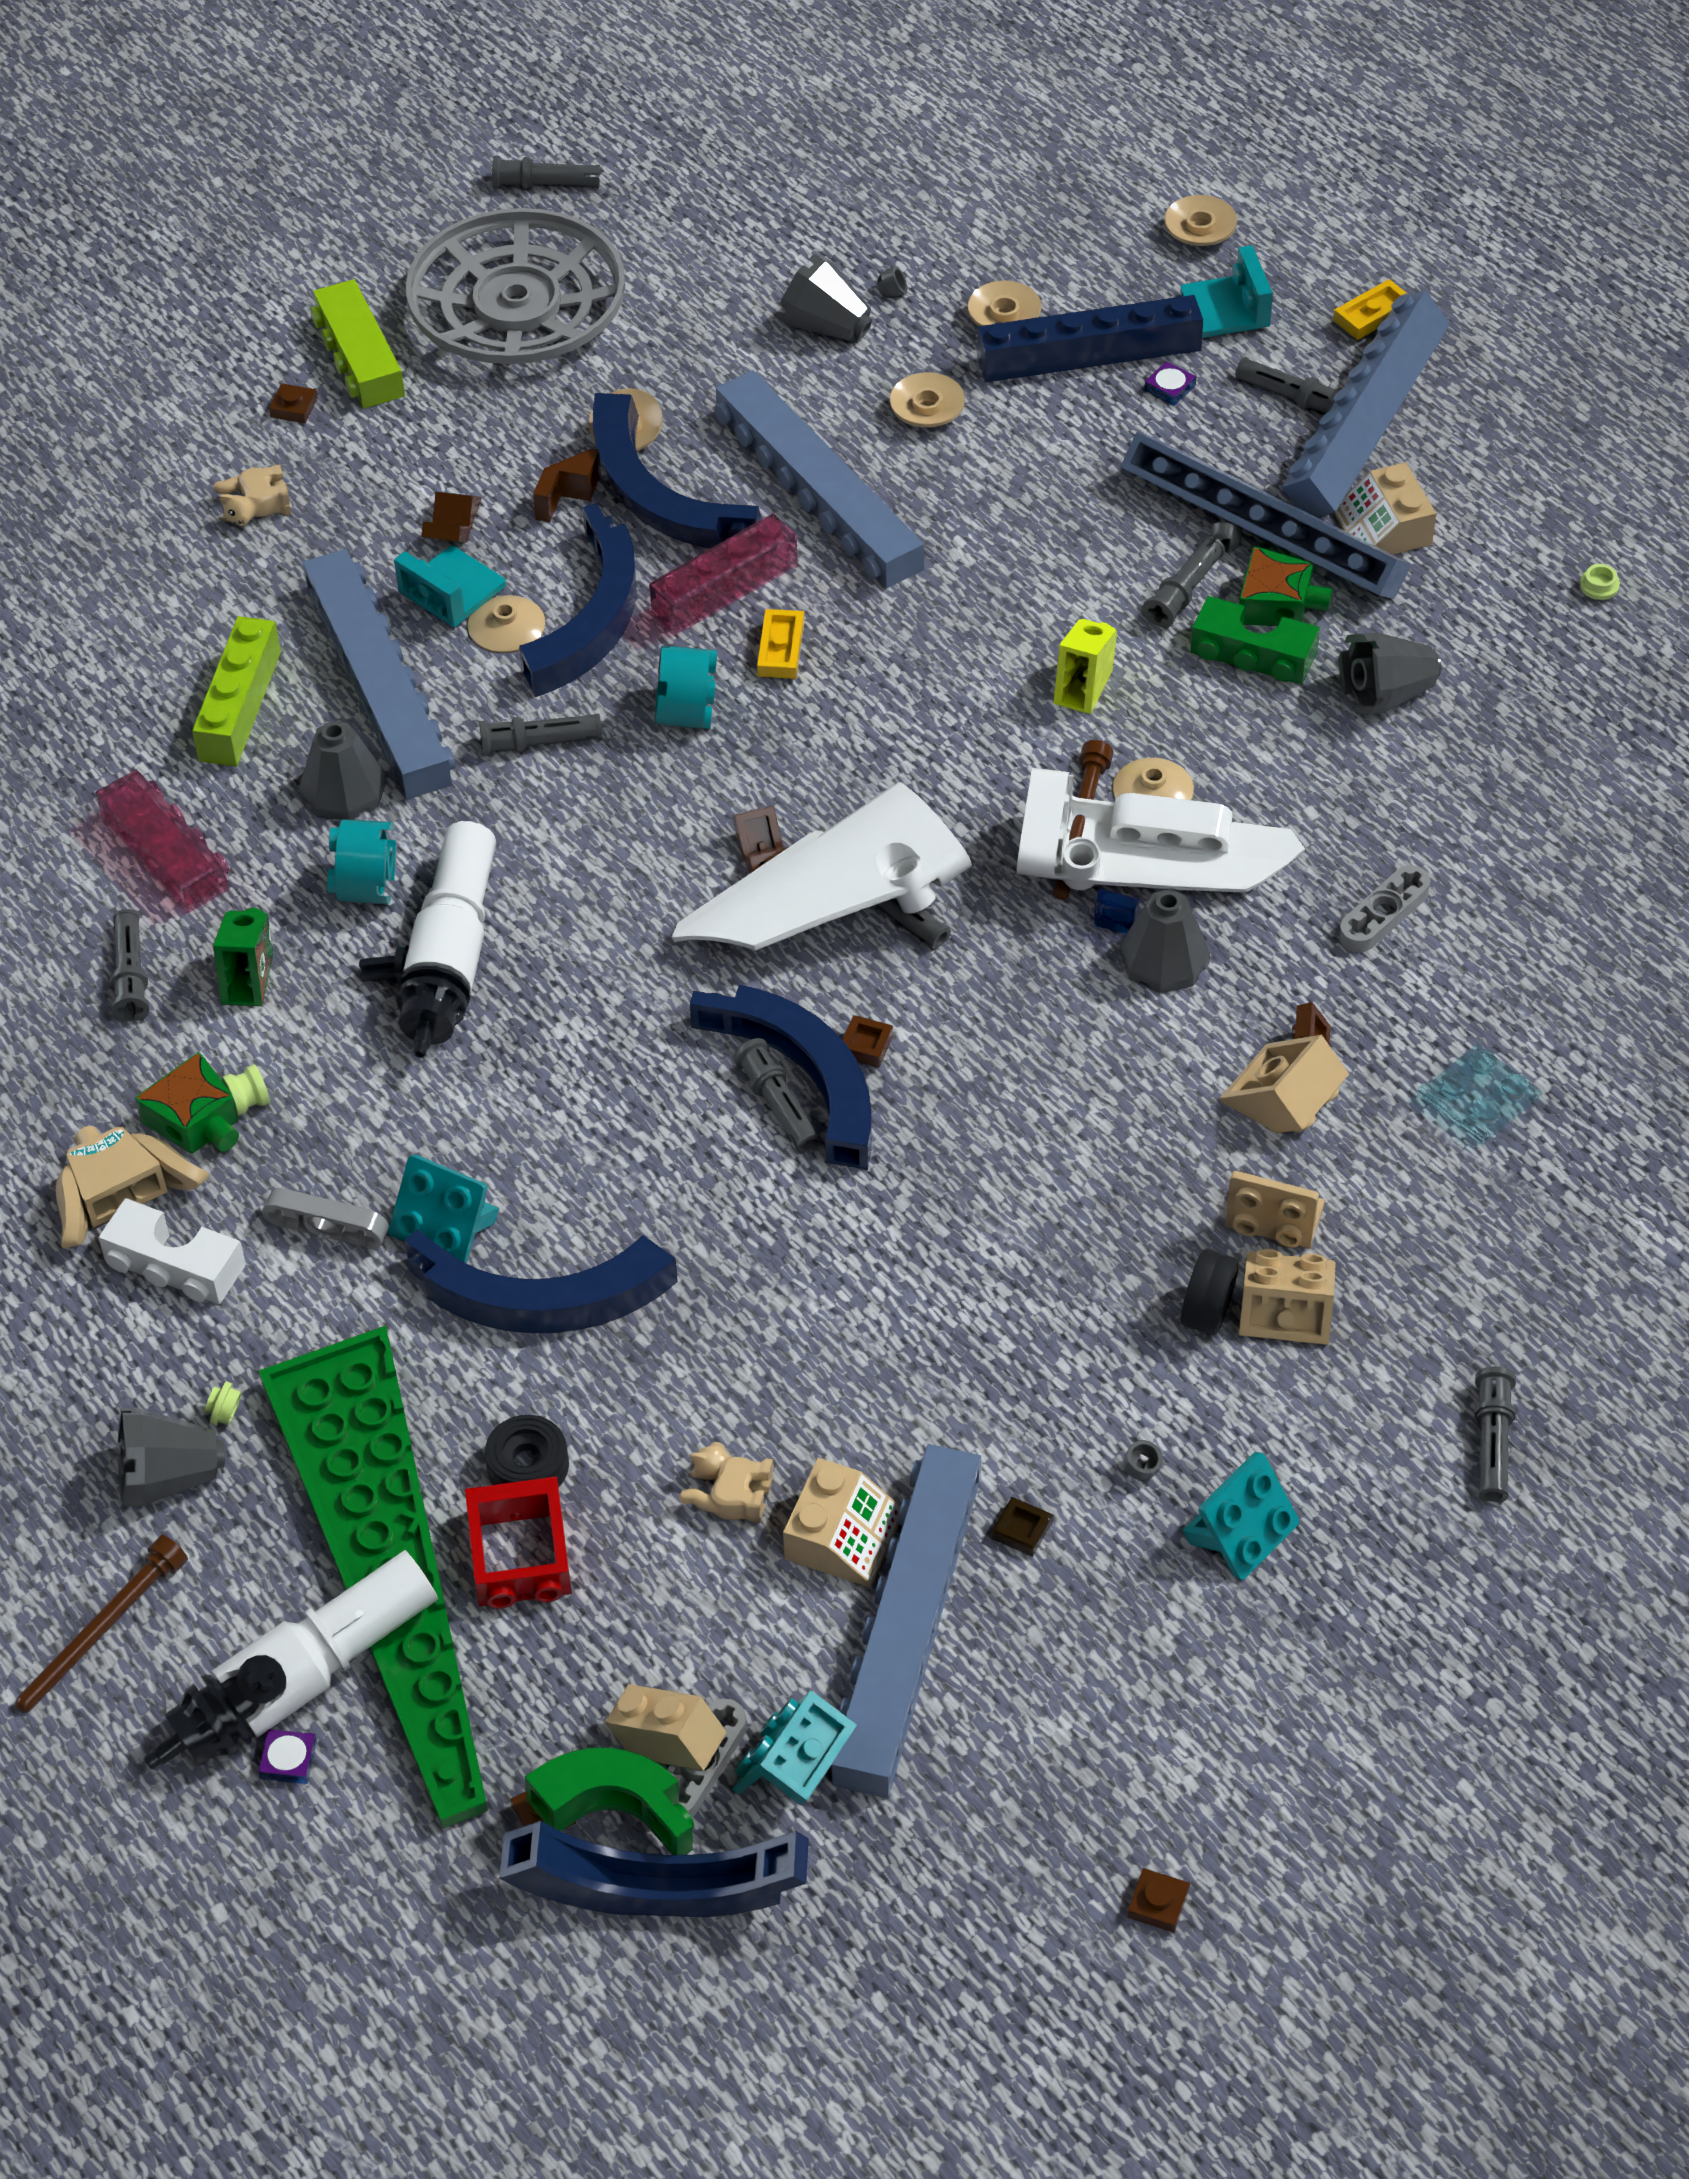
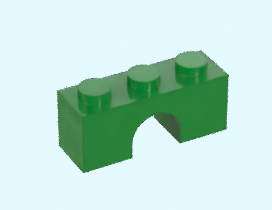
[1190,596,1320,684]

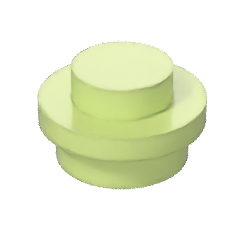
[1580,564,1620,600]
[204,1381,242,1426]

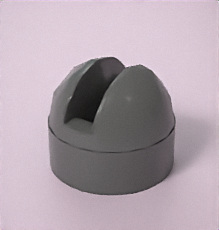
[877,266,908,298]
[1210,522,1242,552]
[1124,1440,1163,1481]

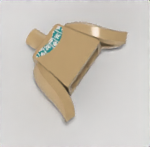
[56,1126,209,1249]

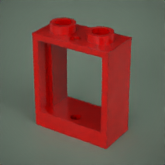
[465,1476,572,1609]

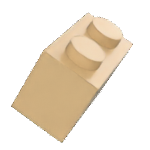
[605,1684,727,1771]

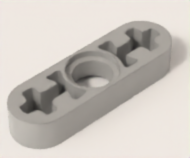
[1339,865,1430,953]
[262,1188,389,1250]
[667,1698,747,1818]

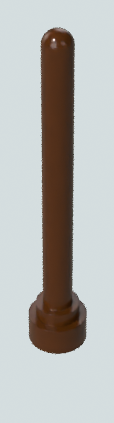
[1053,740,1114,900]
[15,1535,188,1713]

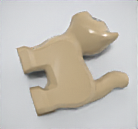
[213,464,291,526]
[679,1442,774,1523]

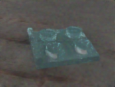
[1417,1043,1542,1146]

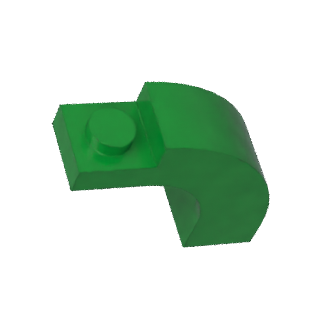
[525,1748,694,1855]

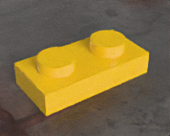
[1333,279,1407,340]
[757,609,805,679]

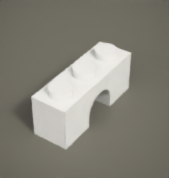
[98,1198,246,1305]

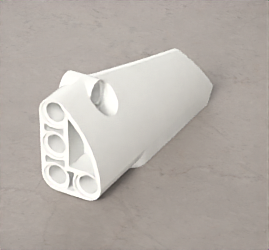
[1017,768,1305,893]
[672,782,972,950]

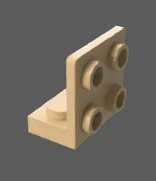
[1225,1171,1325,1249]
[1239,1249,1336,1345]

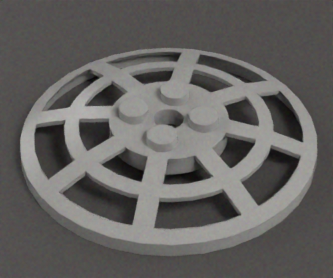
[406,208,625,364]

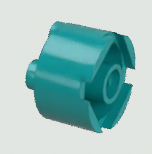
[654,646,717,729]
[327,819,396,904]

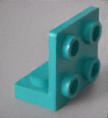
[1180,245,1273,338]
[394,545,506,628]
[731,1690,857,1805]

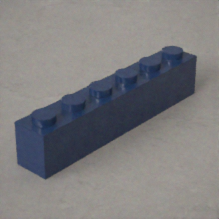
[977,295,1203,383]

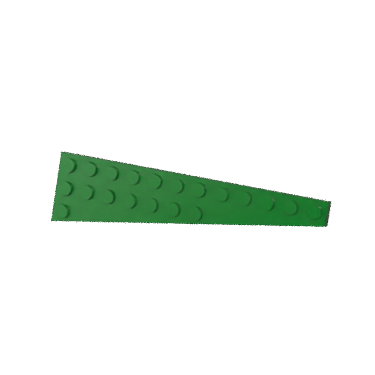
[258,1325,488,1829]

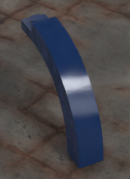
[593,393,765,550]
[519,503,637,697]
[690,985,872,1170]
[404,1229,678,1333]
[499,1821,809,1917]

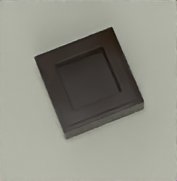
[991,1497,1053,1557]

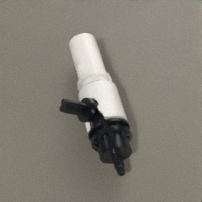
[359,821,496,1058]
[144,1550,438,1769]

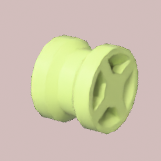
[222,1064,270,1116]

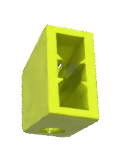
[1053,619,1117,714]

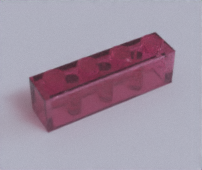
[649,513,798,636]
[95,769,230,913]

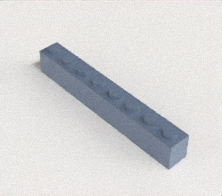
[1281,290,1450,518]
[714,370,924,589]
[1120,432,1412,599]
[302,548,456,800]
[829,1444,981,1799]

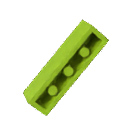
[310,279,405,409]
[192,616,281,767]

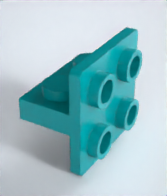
[388,1154,499,1263]
[1182,1452,1300,1580]

